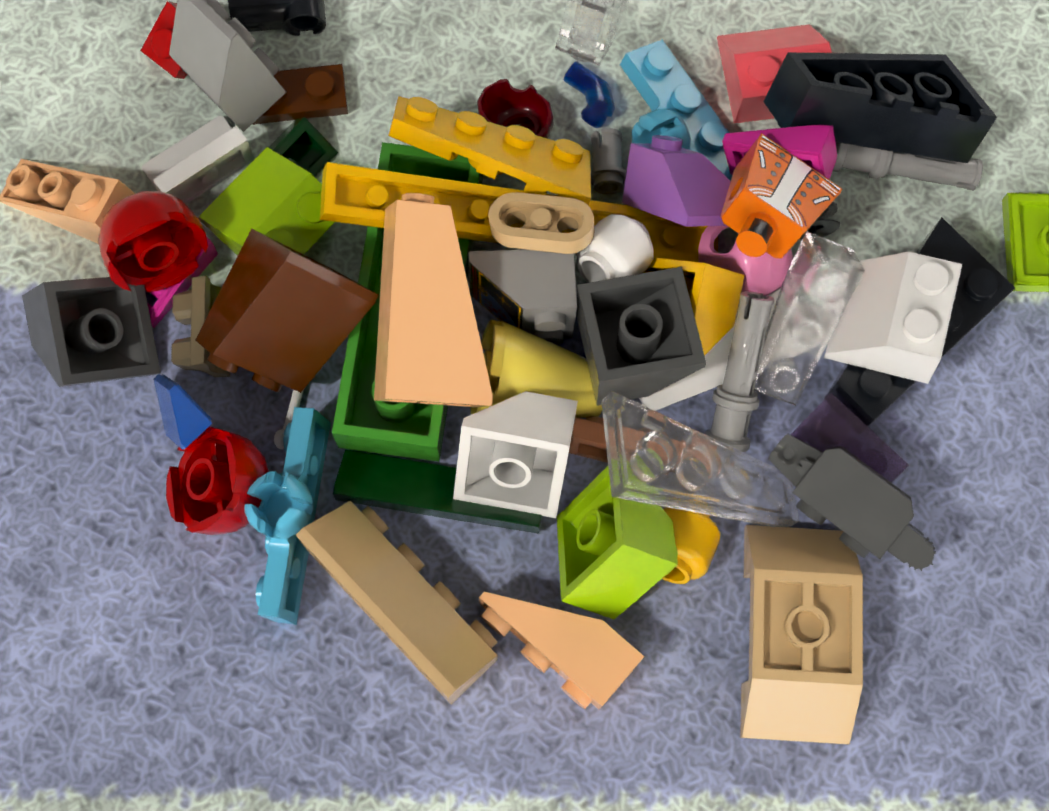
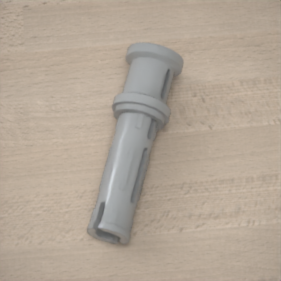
[833,142,983,191]
[704,291,774,452]

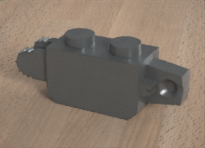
[768,433,936,571]

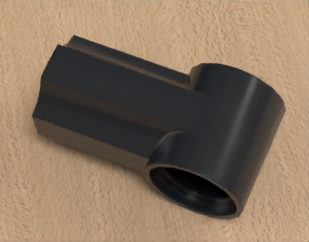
[228,0,326,36]

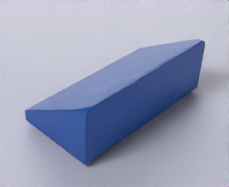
[153,374,212,450]

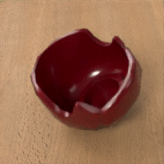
[477,79,554,139]

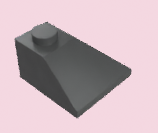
[22,277,161,387]

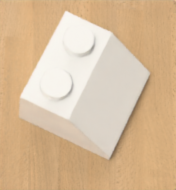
[824,252,962,384]
[453,391,578,518]

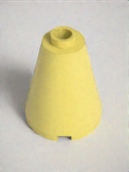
[470,319,612,418]

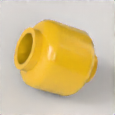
[662,503,720,584]

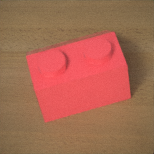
[717,24,832,123]

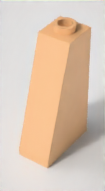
[374,193,493,408]

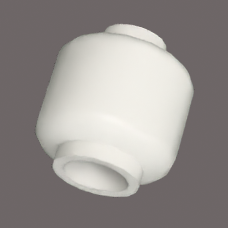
[577,214,654,283]

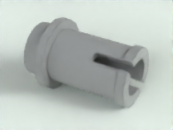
[591,128,627,195]

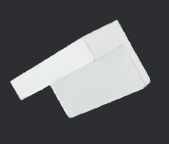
[142,116,254,204]

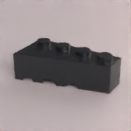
[763,52,997,163]
[824,217,1015,434]

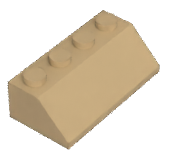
[296,501,498,705]

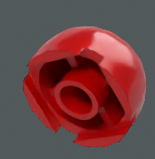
[98,191,209,292]
[166,426,269,535]

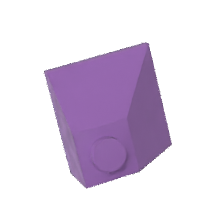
[622,135,731,227]

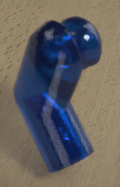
[564,61,615,128]

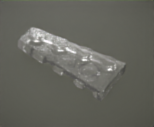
[601,391,799,527]

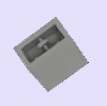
[169,0,286,132]

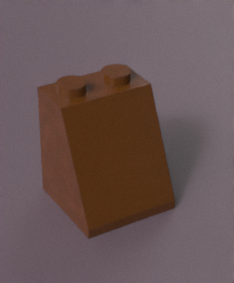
[195,229,379,393]

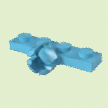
[620,39,732,181]
[244,407,331,625]

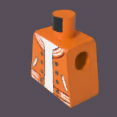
[720,133,842,259]

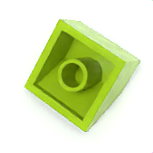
[198,147,335,256]
[556,458,678,620]

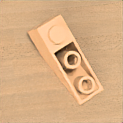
[0,159,135,244]
[479,591,645,709]

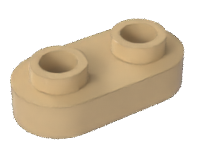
[488,192,595,254]

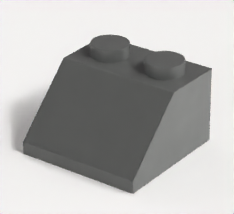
[576,267,706,406]

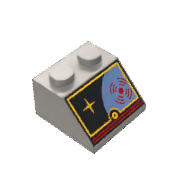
[468,249,577,345]

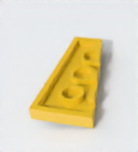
[389,96,591,205]

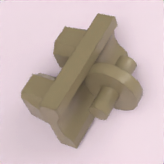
[171,275,230,378]

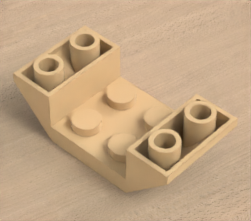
[740,525,863,745]

